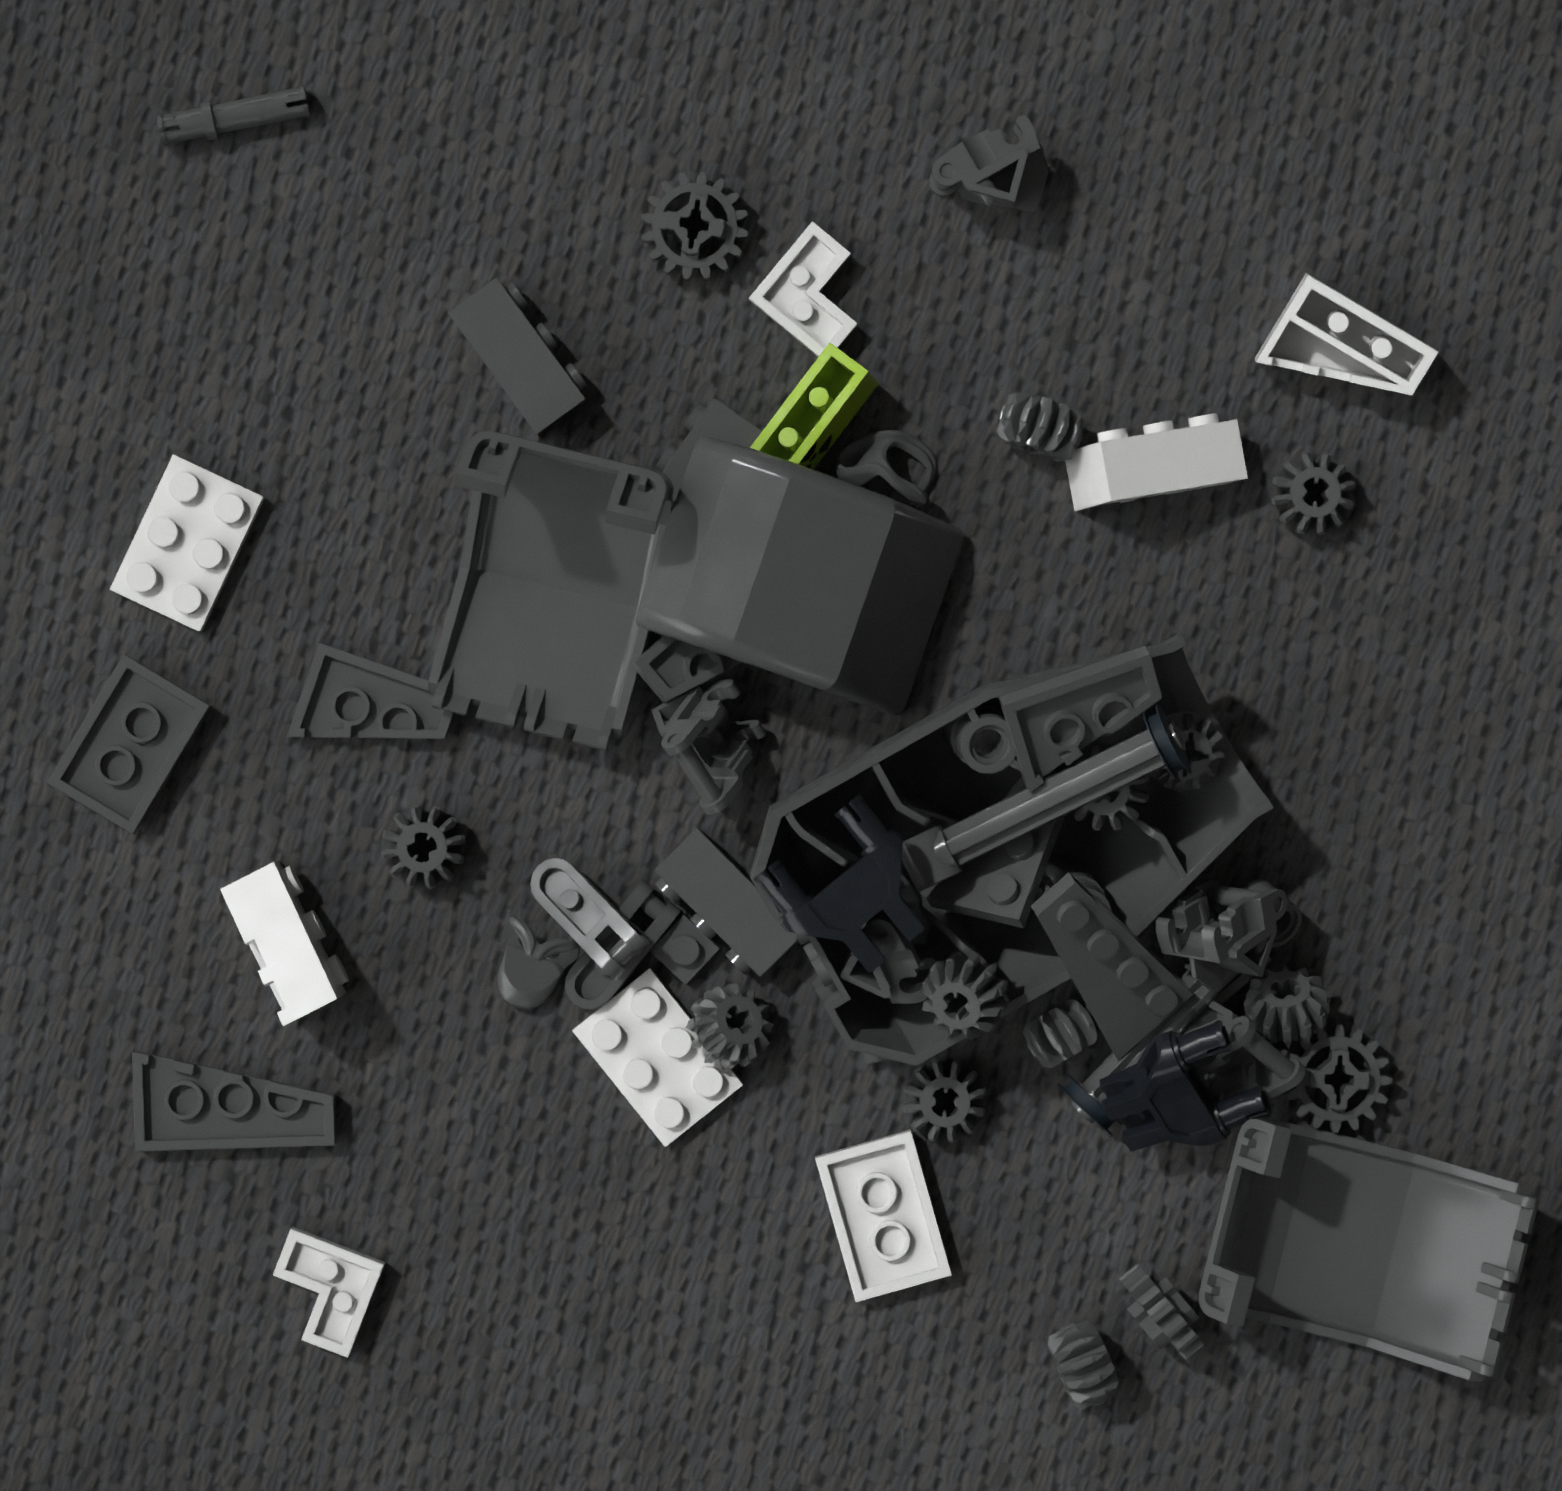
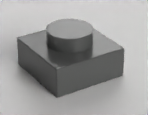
[650,914,720,985]

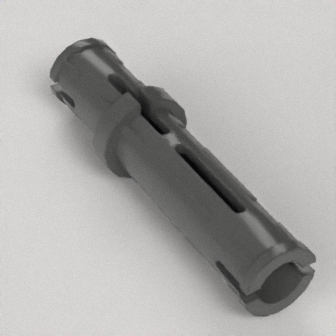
[157,85,311,147]

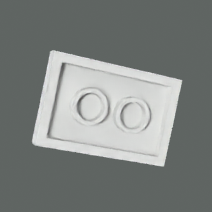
[109,454,265,632]
[572,968,743,1147]
[815,1130,952,1302]

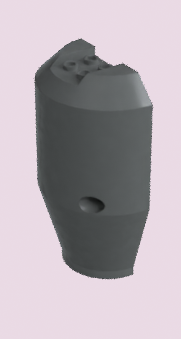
[750,634,1273,1066]

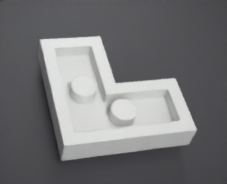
[749,221,857,357]
[273,1227,385,1358]

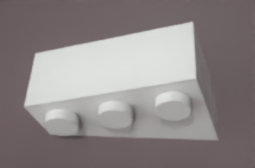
[1255,273,1438,395]
[1065,413,1248,511]
[220,861,349,1026]

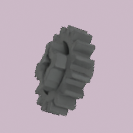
[641,172,748,282]
[1284,1023,1392,1133]
[1119,1264,1207,1364]

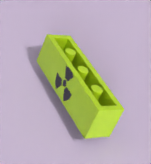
[750,342,879,470]

